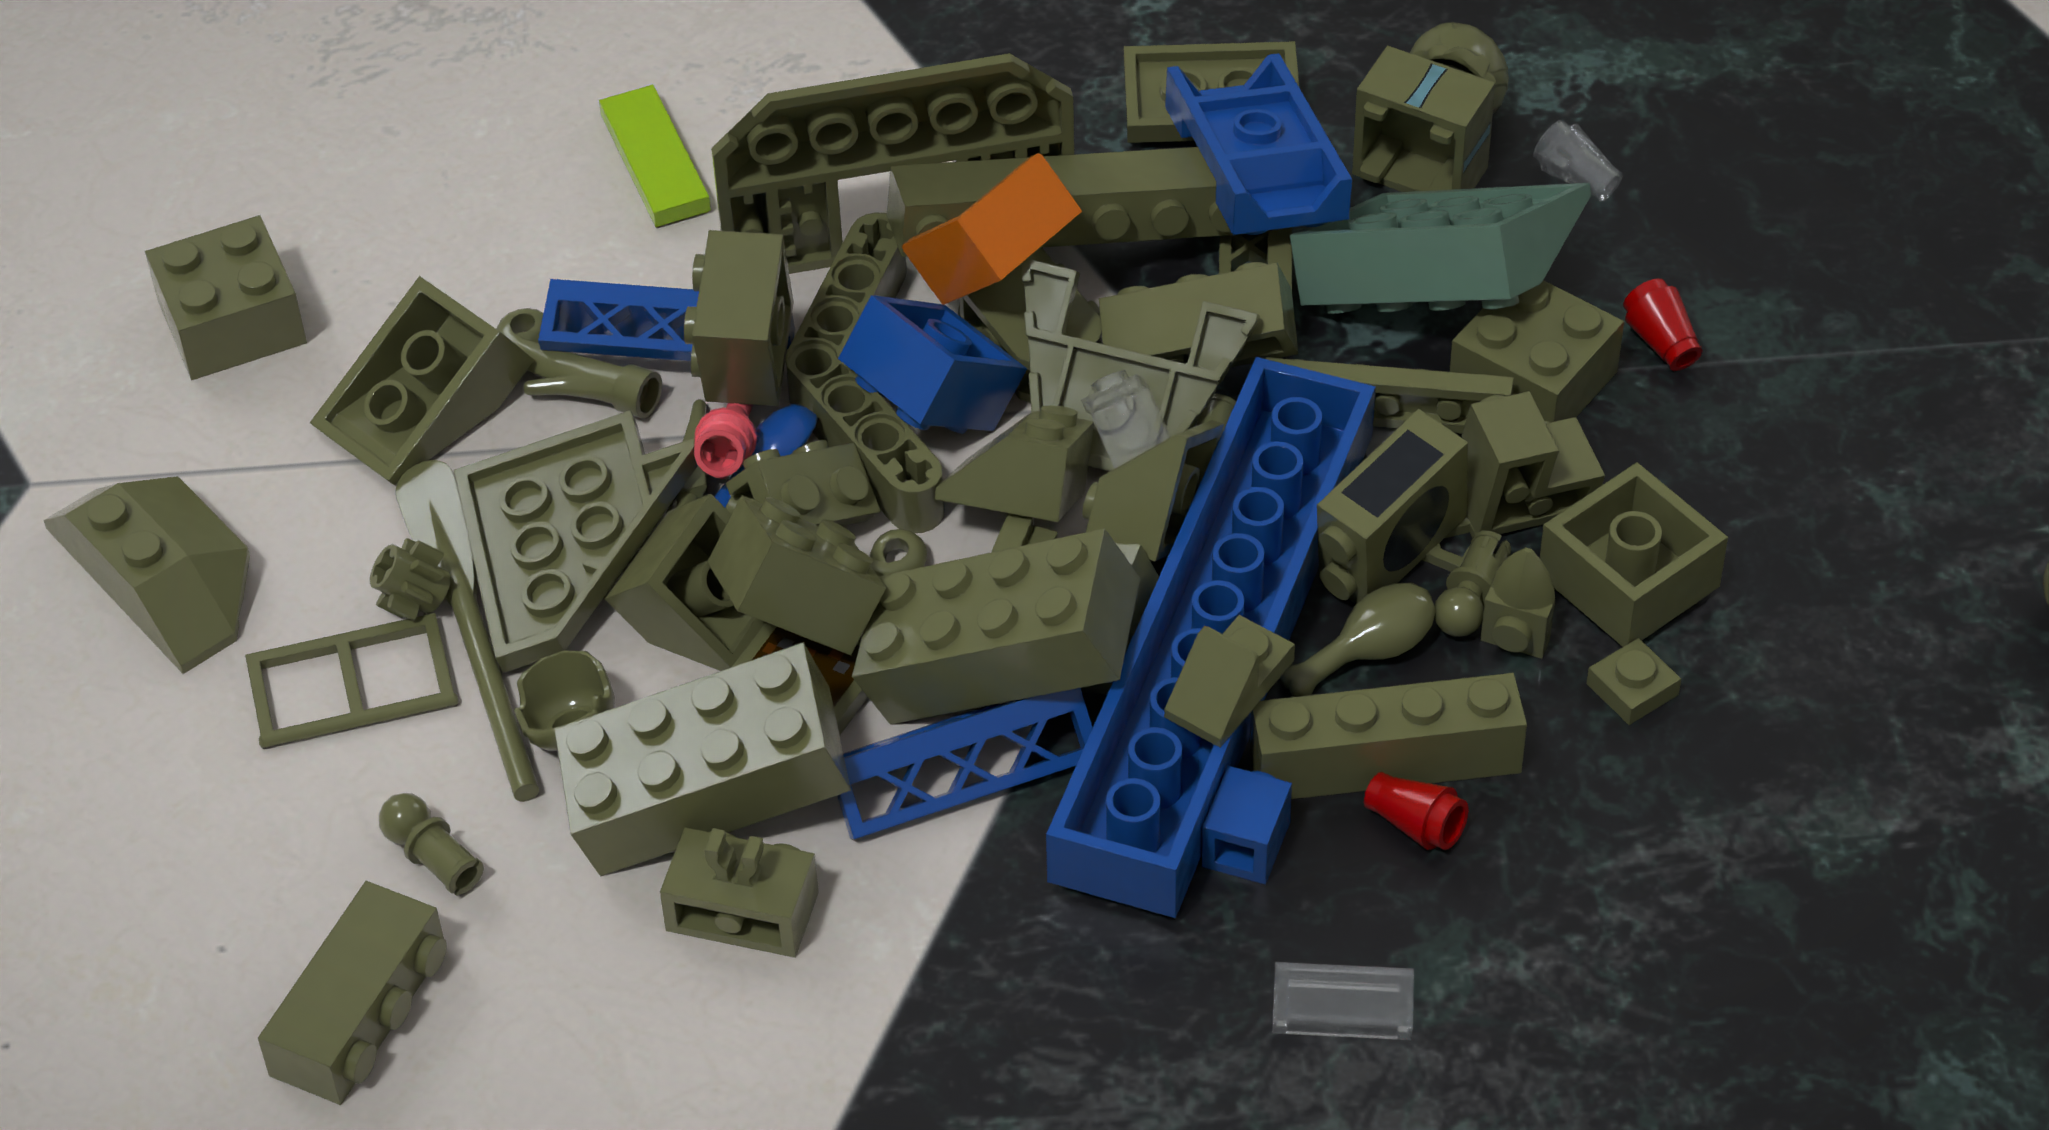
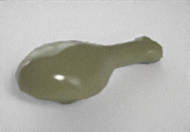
[1279,583,1436,697]

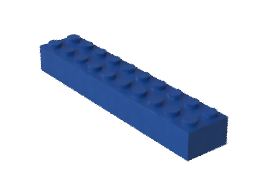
[1046,357,1376,918]

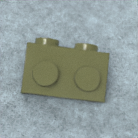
[726,440,881,526]

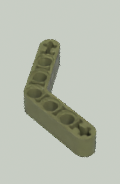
[785,212,944,533]

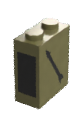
[1317,409,1468,604]

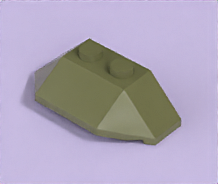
[43,476,250,674]

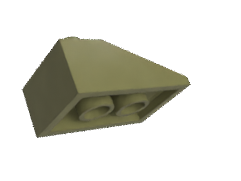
[310,276,534,485]

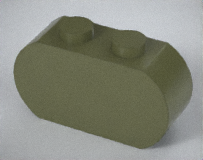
[958,248,1103,403]

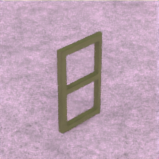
[245,613,459,748]

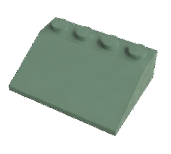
[1290,183,1592,314]

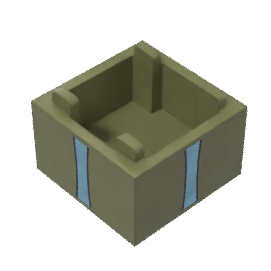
[1352,45,1495,192]

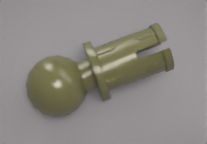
[1434,530,1512,637]
[379,793,484,895]

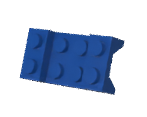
[1165,53,1352,235]

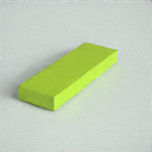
[599,84,711,227]

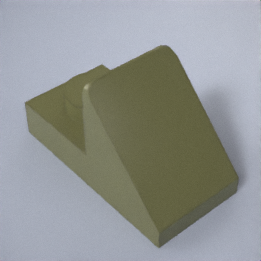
[1164,615,1295,748]

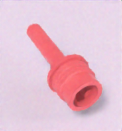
[694,403,757,479]

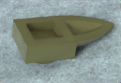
[1481,547,1555,659]

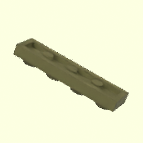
[1266,357,1514,434]

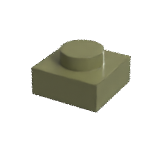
[1586,638,1681,725]

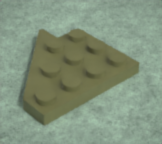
[453,410,698,673]

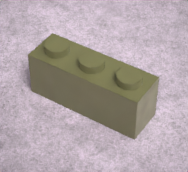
[1099,262,1299,367]
[258,881,447,1105]

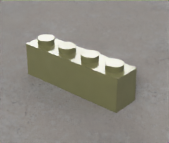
[1249,673,1527,799]

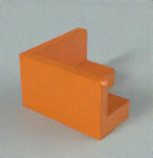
[902,153,1082,305]

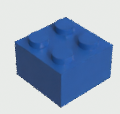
[838,295,1027,434]

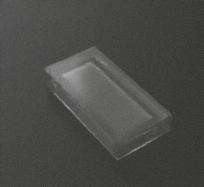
[1272,962,1414,1040]

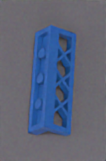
[538,279,795,361]
[837,688,1093,839]

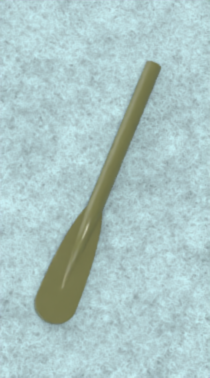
[395,460,540,802]

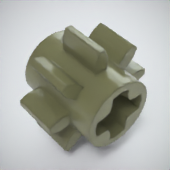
[370,538,450,621]

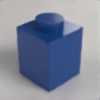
[1202,766,1292,885]

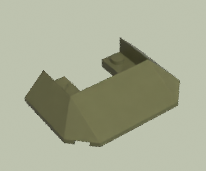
[711,53,1074,274]

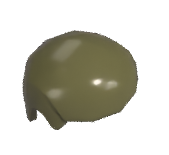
[514,650,615,751]

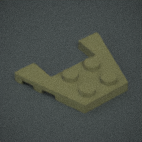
[1021,259,1260,472]

